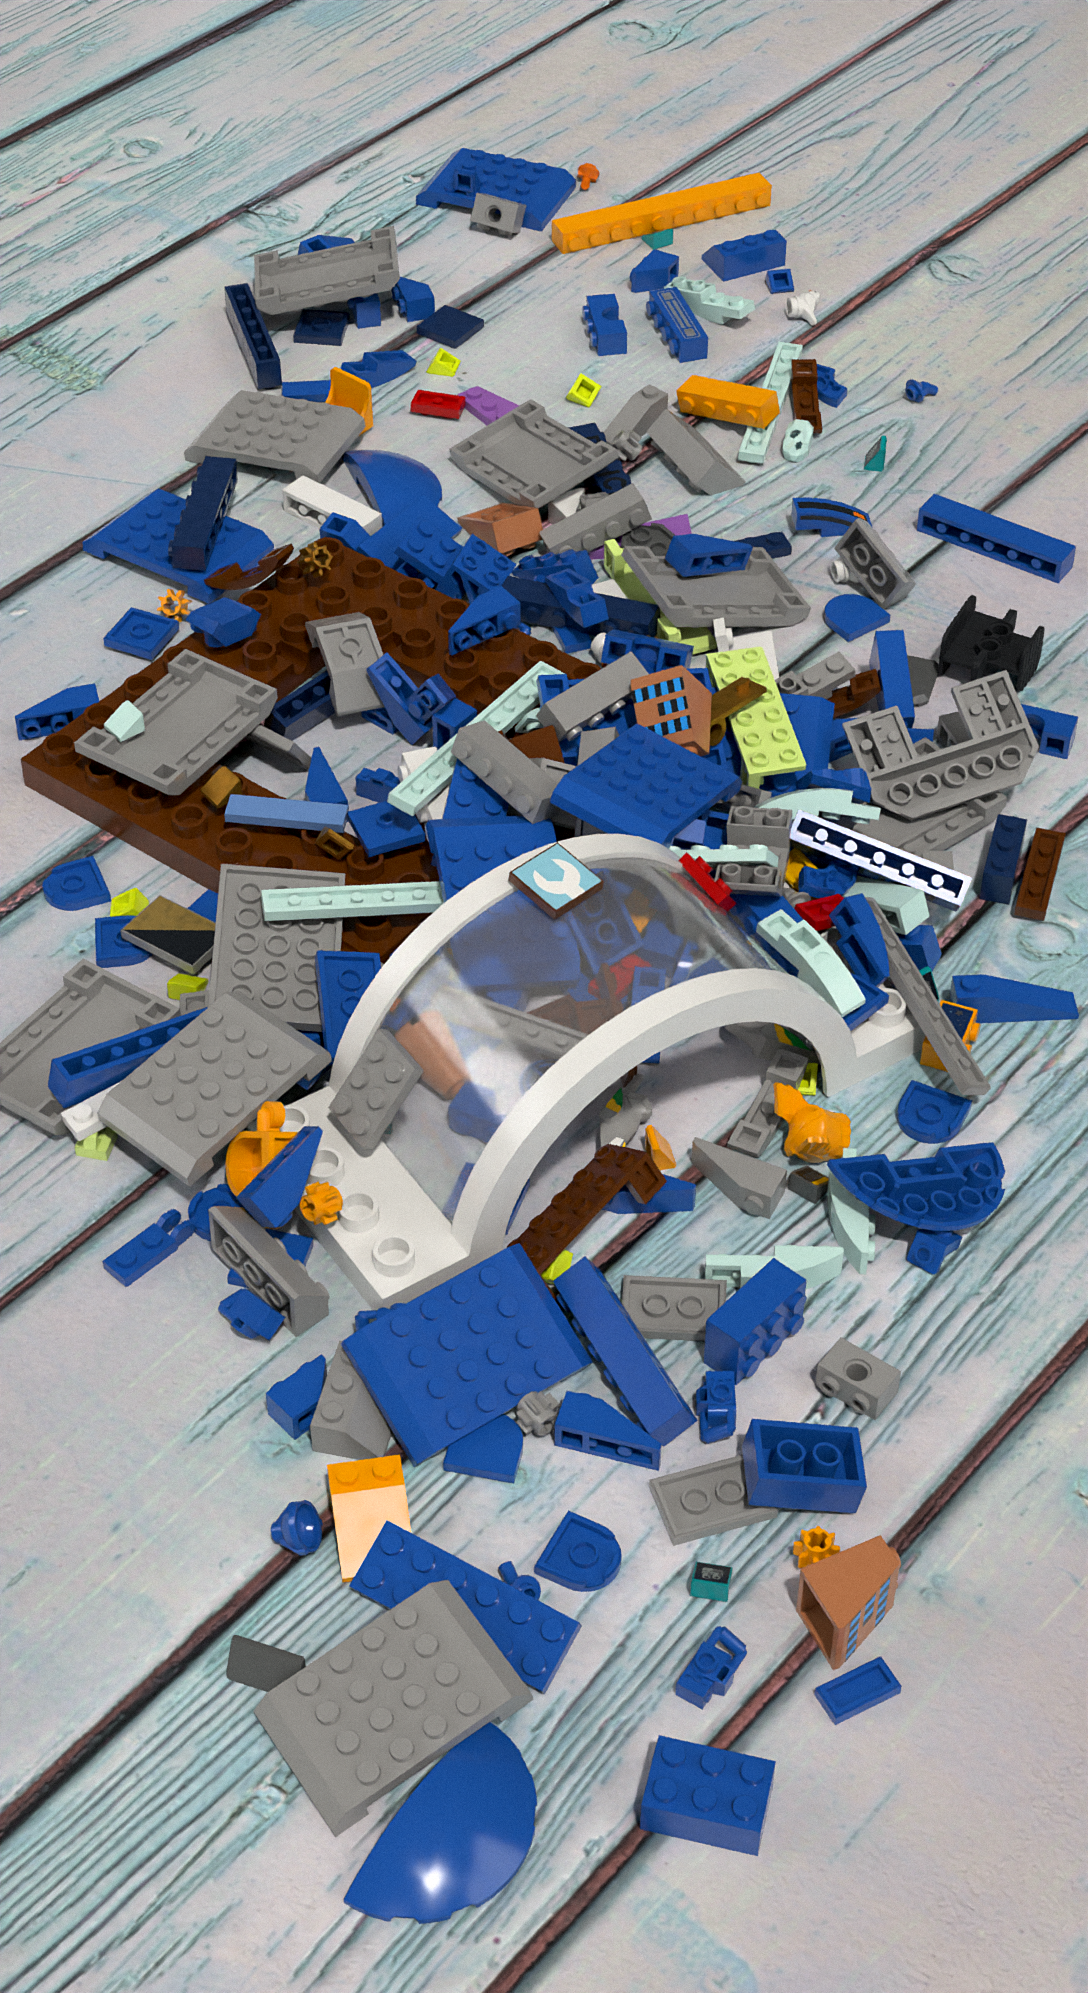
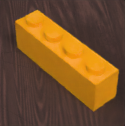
[676,375,780,429]

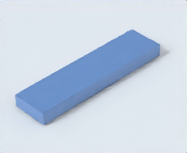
[224,794,349,833]

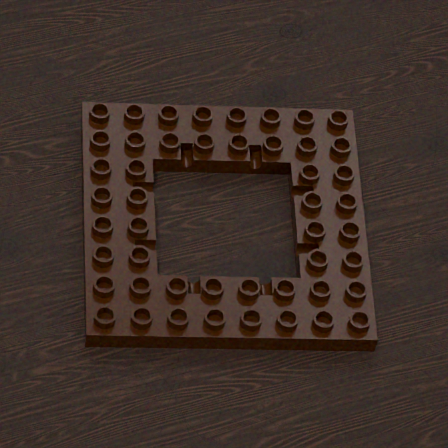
[20,537,601,964]

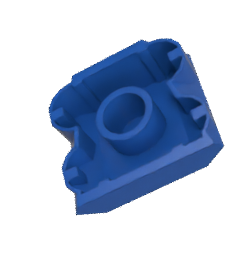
[185,597,261,647]
[796,768,872,804]

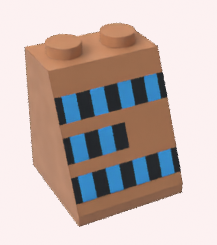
[630,665,712,756]
[796,1535,901,1670]

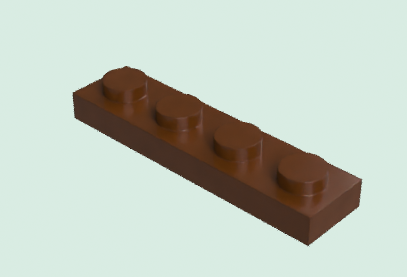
[1014,827,1066,921]

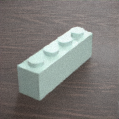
[842,876,930,935]

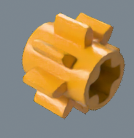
[157,589,192,622]
[300,1182,343,1225]
[793,1526,840,1568]

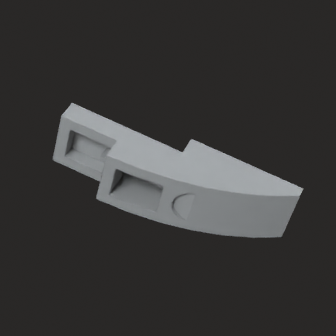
[775,652,855,699]

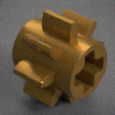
[297,542,333,578]

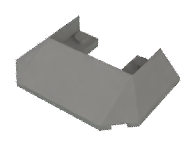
[842,670,1039,820]

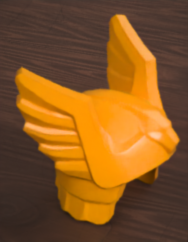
[773,1082,851,1163]

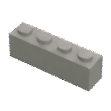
[539,483,652,554]
[536,651,649,742]
[451,720,560,824]

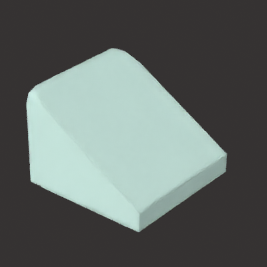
[104,700,145,742]

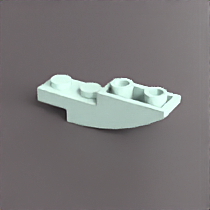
[664,276,755,325]
[754,788,881,824]
[756,909,866,1017]
[827,1148,875,1275]
[705,1245,844,1289]

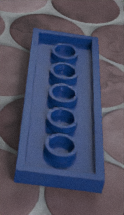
[349,1520,582,1694]

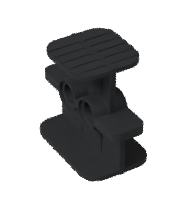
[938,595,1045,691]

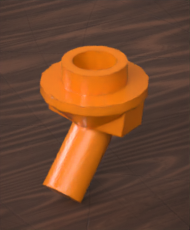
[577,163,600,190]

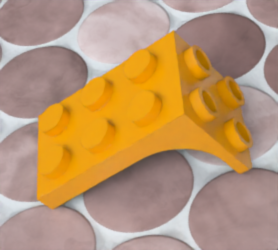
[325,367,373,436]

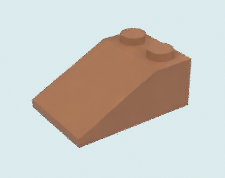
[457,503,543,556]

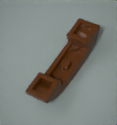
[791,359,822,433]
[204,543,294,590]
[826,669,881,718]

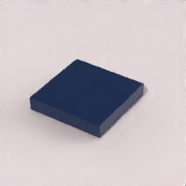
[416,305,484,349]
[293,309,350,346]

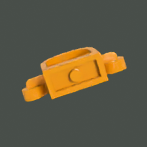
[225,1101,298,1230]

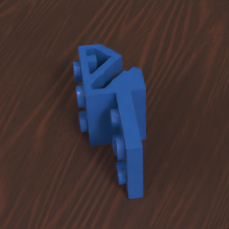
[394,516,516,605]

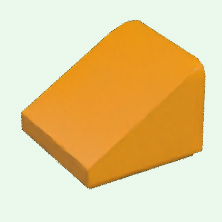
[645,1125,677,1170]

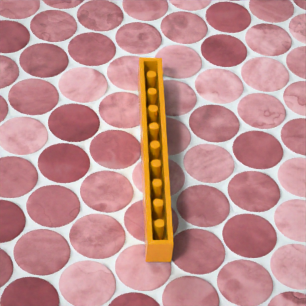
[552,172,772,254]

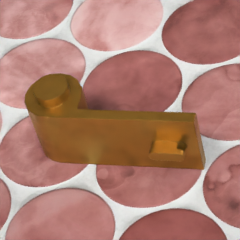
[710,677,767,746]

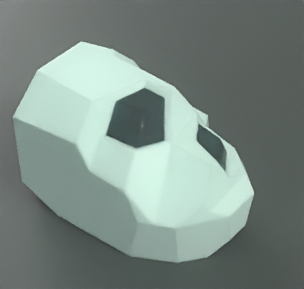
[782,419,814,463]

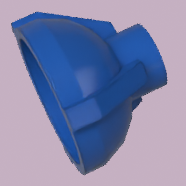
[271,1500,323,1556]

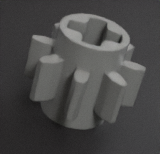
[611,430,643,461]
[516,1391,560,1436]

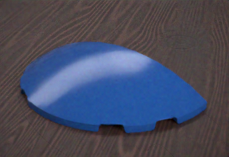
[341,450,442,527]
[827,1142,1005,1231]
[344,1722,537,1924]

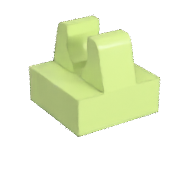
[75,1127,118,1161]

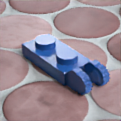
[102,1209,195,1287]

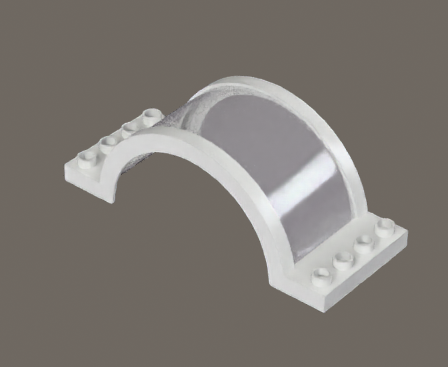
[246,834,926,1310]

